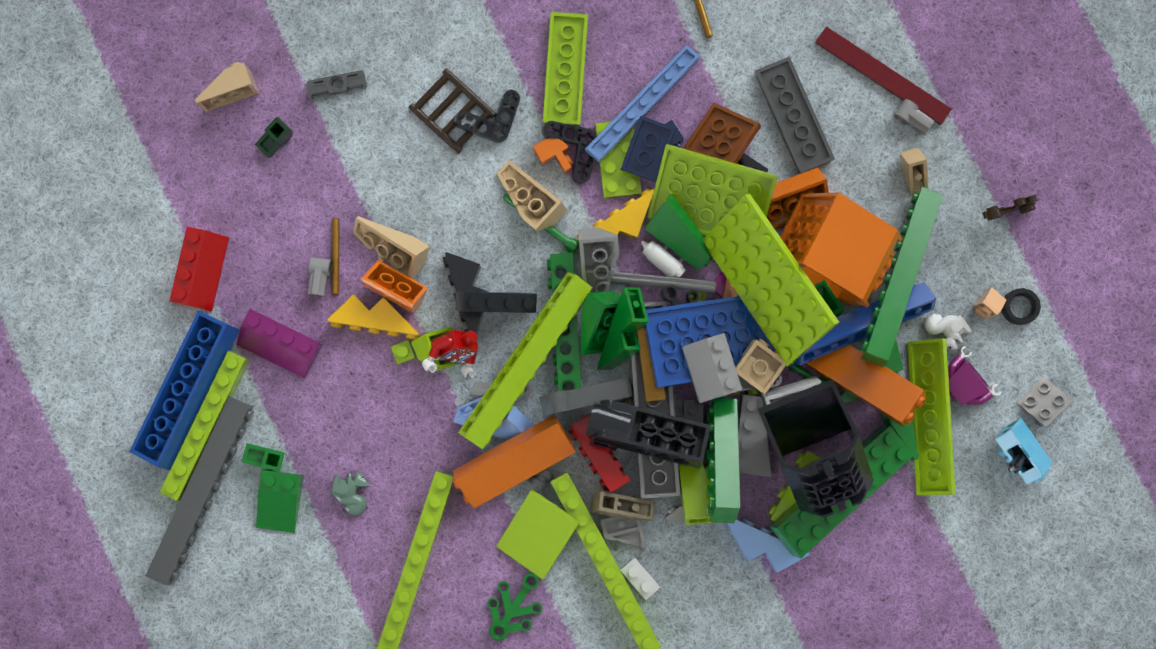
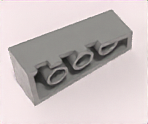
[738,395,772,478]

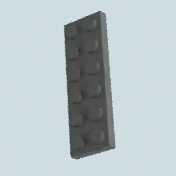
[754,56,835,174]

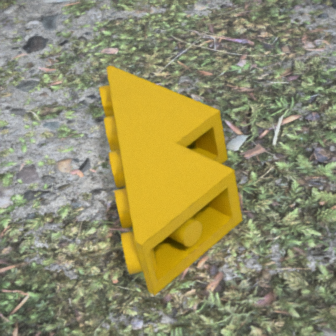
[577,188,654,241]
[327,294,421,340]

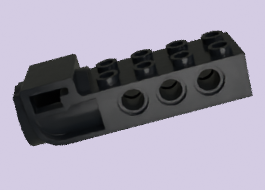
[586,400,711,469]

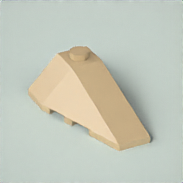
[496,160,567,231]
[353,216,430,279]

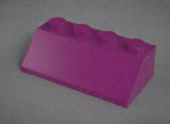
[236,309,322,378]

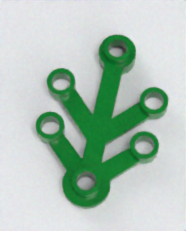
[487,573,543,641]

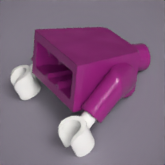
[948,346,1001,406]

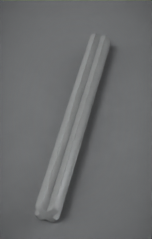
[610,272,717,293]

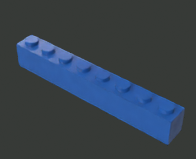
[796,282,937,365]

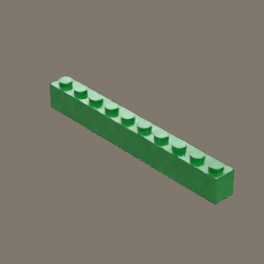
[860,187,943,367]

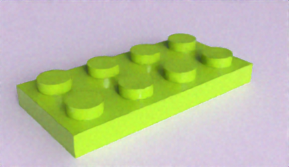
[595,122,642,199]

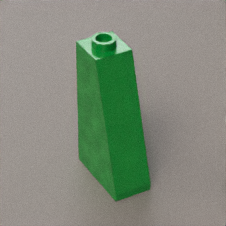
[644,194,713,271]

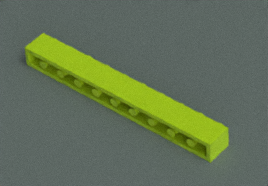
[458,272,592,449]
[377,471,454,649]
[551,472,661,649]

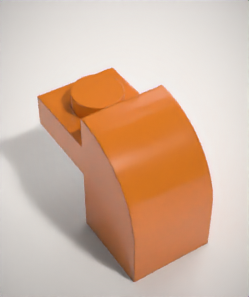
[533,138,573,174]

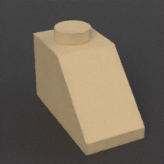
[900,148,928,195]

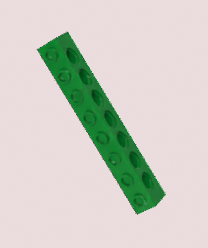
[547,253,582,391]

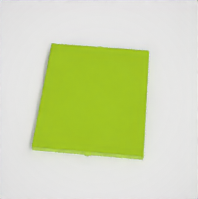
[496,489,580,580]

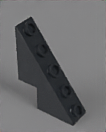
[442,252,489,334]

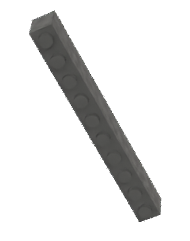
[145,396,254,586]

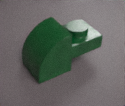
[255,117,293,158]

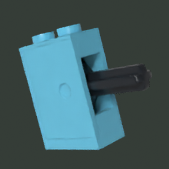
[995,418,1053,484]

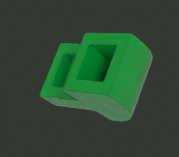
[242,443,285,472]

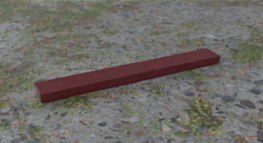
[815,26,952,125]

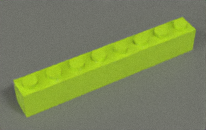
[159,351,250,501]

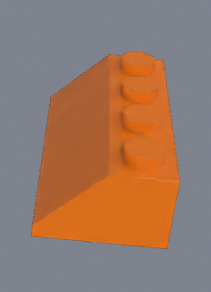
[767,167,829,230]

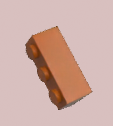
[361,260,428,314]

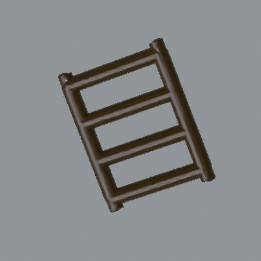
[408,68,496,154]

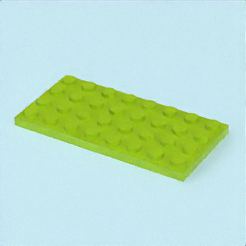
[703,194,840,366]

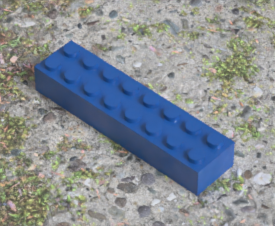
[129,311,240,470]

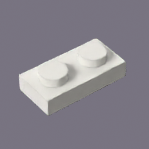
[620,558,661,600]

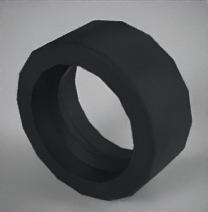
[1001,288,1041,325]

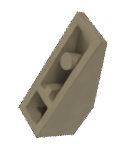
[590,491,655,521]

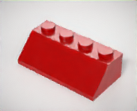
[169,227,229,311]

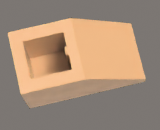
[972,288,1006,319]

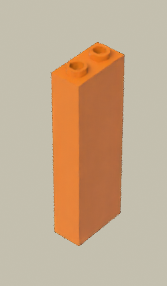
[805,345,926,427]
[452,414,576,509]

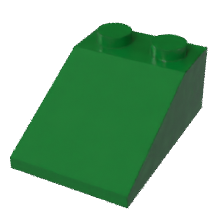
[581,291,620,355]
[256,470,304,533]

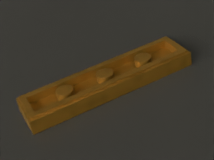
[637,326,666,402]

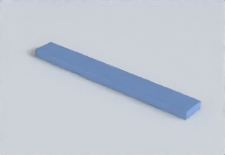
[585,45,700,163]

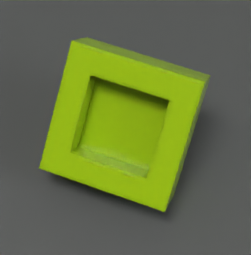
[391,340,416,365]

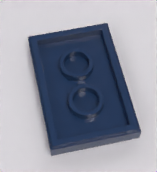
[620,116,677,183]

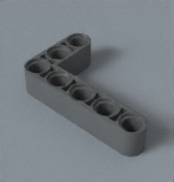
[539,377,634,416]

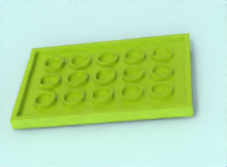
[647,144,778,235]

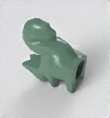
[331,472,370,516]

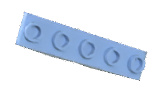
[453,396,534,440]
[726,519,809,573]

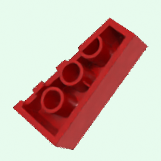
[568,414,631,493]

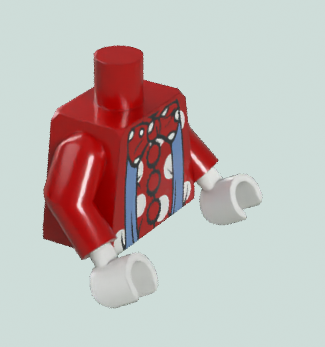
[422,330,478,378]

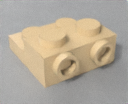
[735,339,786,394]

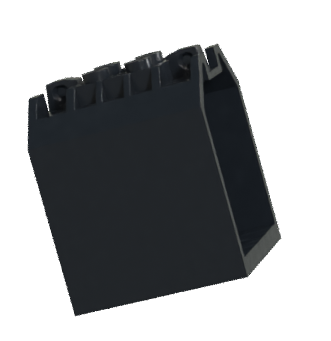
[758,379,874,518]

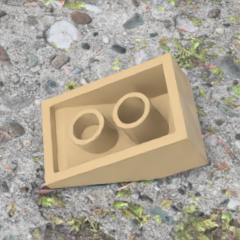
[195,62,259,112]

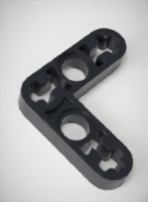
[454,90,520,143]
[541,121,596,184]

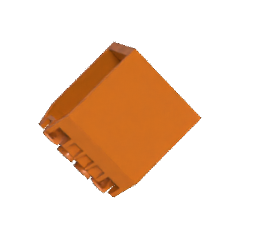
[780,192,902,308]

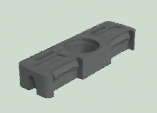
[307,70,367,99]

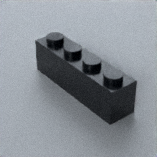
[455,291,537,313]

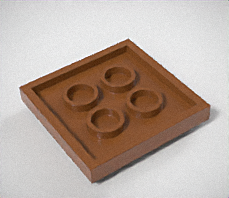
[683,102,761,164]

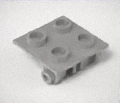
[1017,377,1074,428]

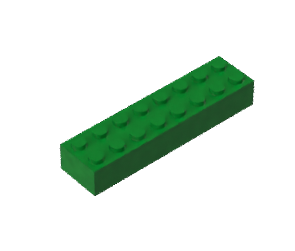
[769,426,914,558]

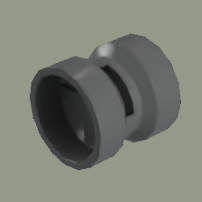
[528,469,554,491]

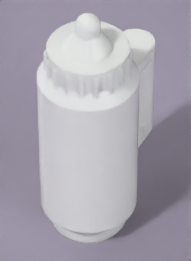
[641,241,686,278]

